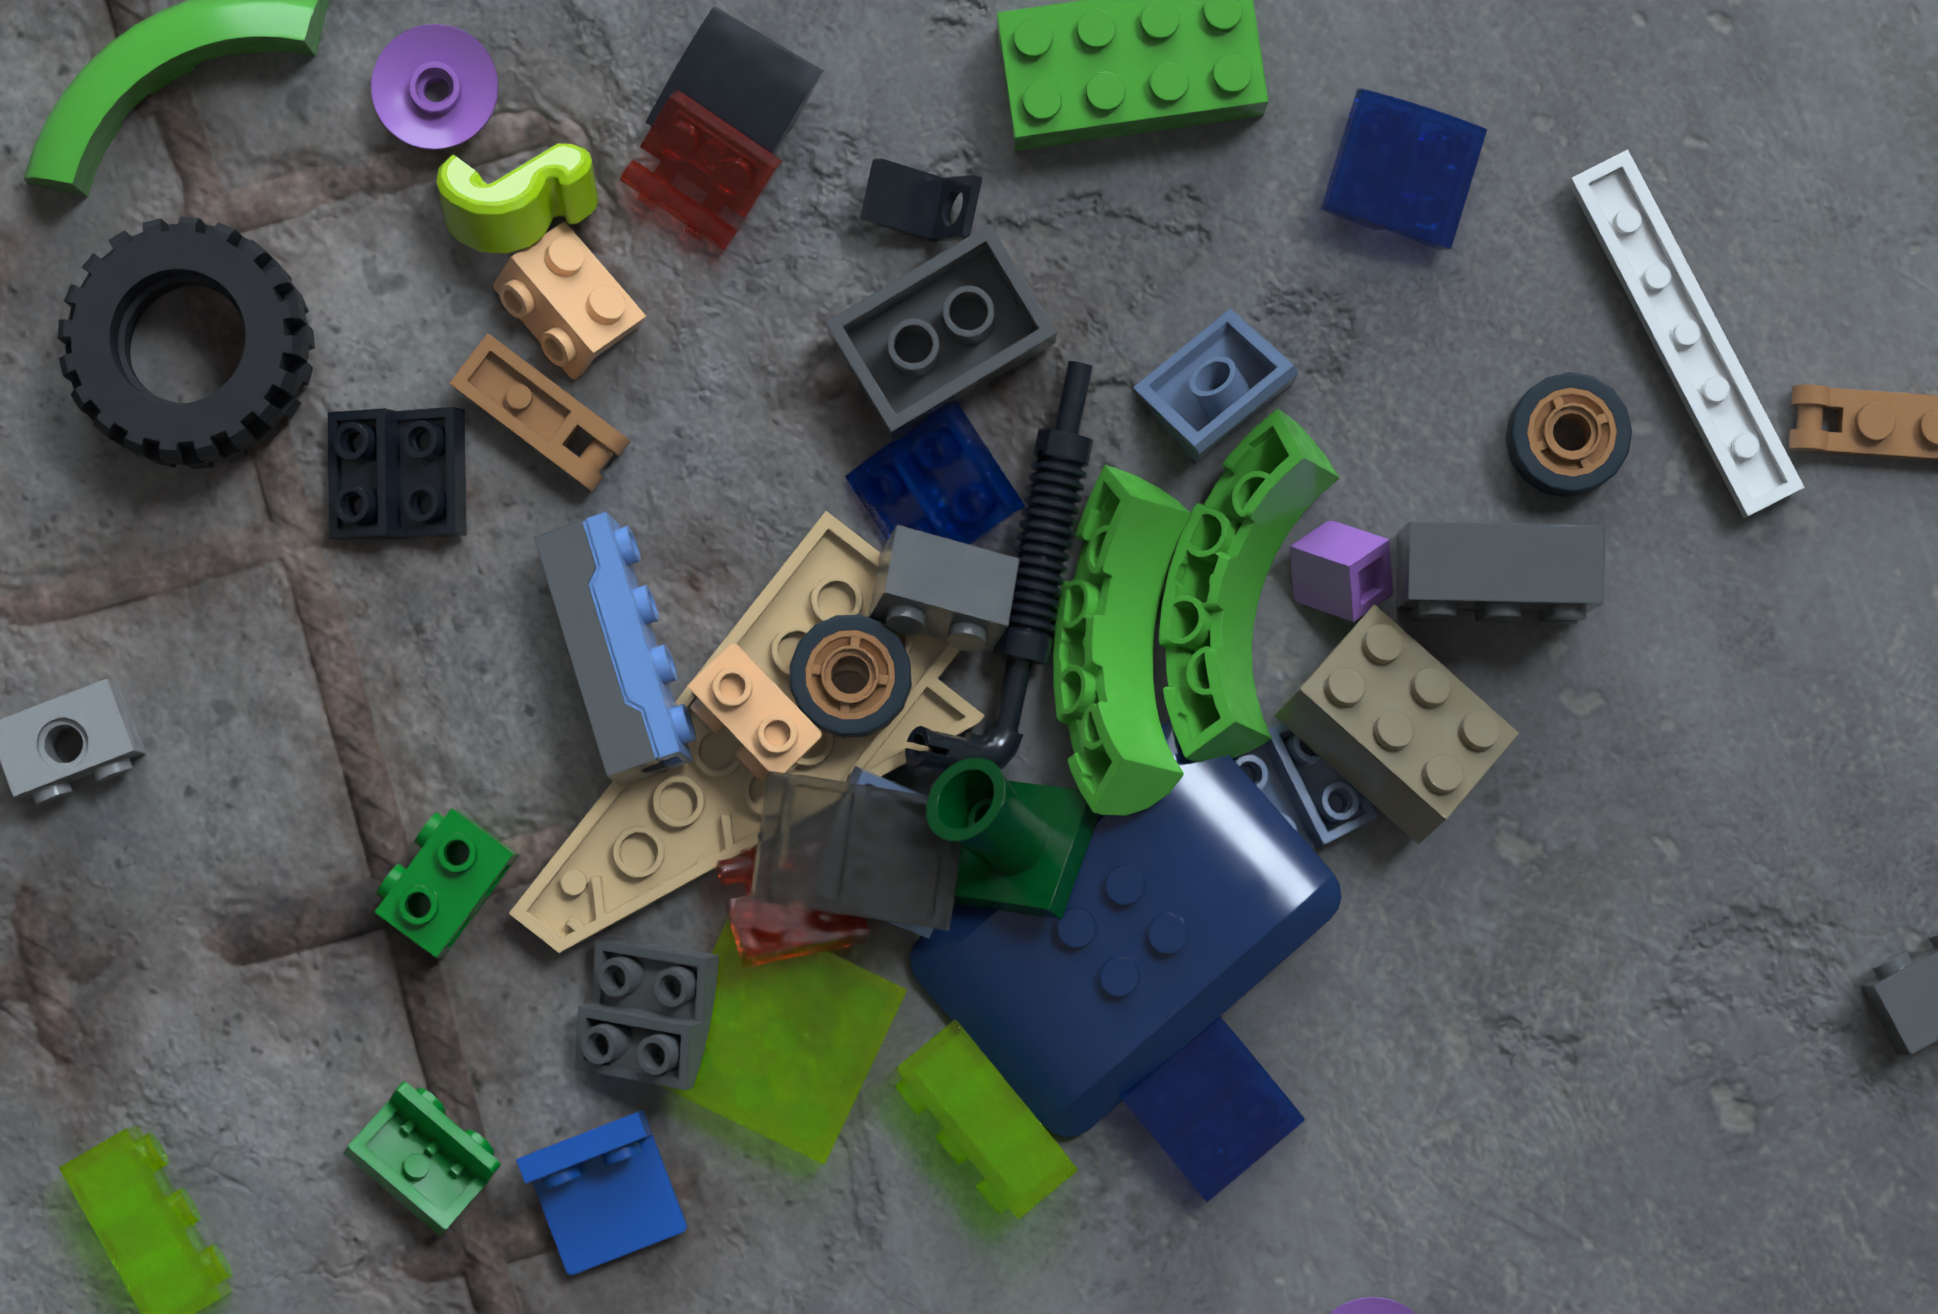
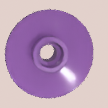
[371,24,499,150]

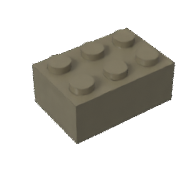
[1274,604,1519,845]

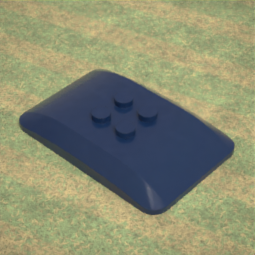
[910,720,1342,1137]

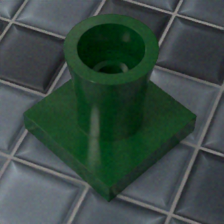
[926,758,1099,920]

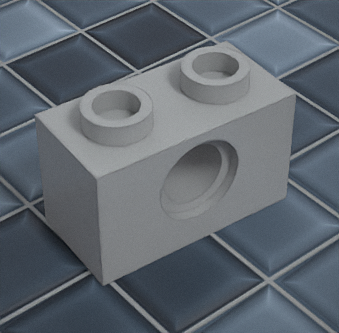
[0,679,146,805]

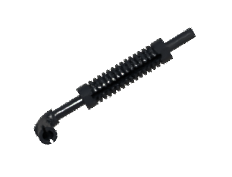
[905,361,1093,772]

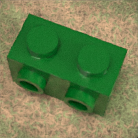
[375,808,520,958]

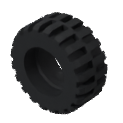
[57,217,315,469]

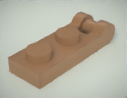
[449,333,631,492]
[1789,384,1938,462]

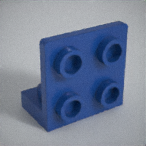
[516,1109,687,1275]

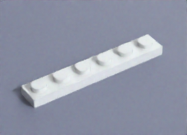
[1568,150,1805,518]

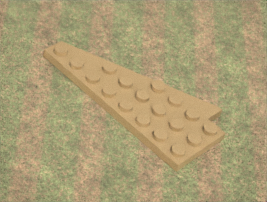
[509,511,985,953]

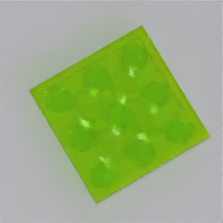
[658,907,908,1165]

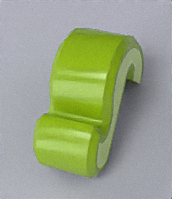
[436,143,599,254]

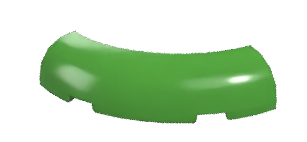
[24,0,329,197]
[1159,408,1340,762]
[1053,465,1192,816]

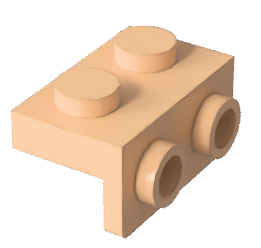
[493,221,646,379]
[687,644,822,782]

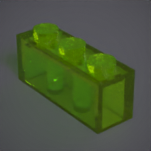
[894,1018,1078,1220]
[58,1126,233,1314]

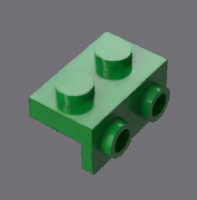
[343,1081,501,1237]

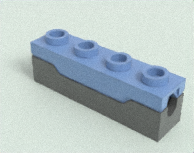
[534,511,696,787]

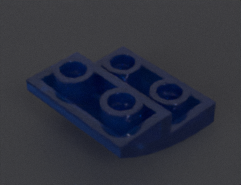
[1321,89,1487,250]
[845,400,1026,545]
[1119,1016,1305,1202]

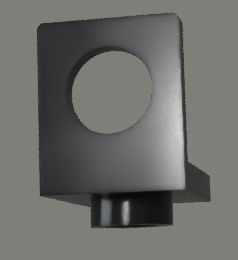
[860,158,982,242]

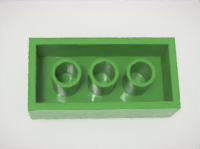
[996,0,1269,151]

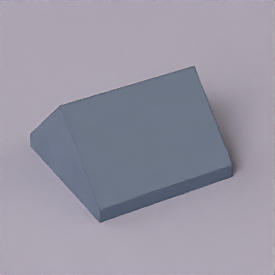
[1133,308,1299,464]

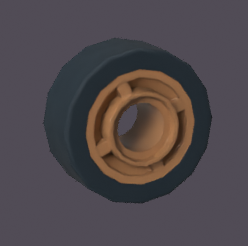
[1506,372,1632,497]
[790,614,912,738]

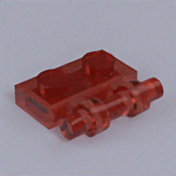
[620,90,783,251]
[717,835,870,968]

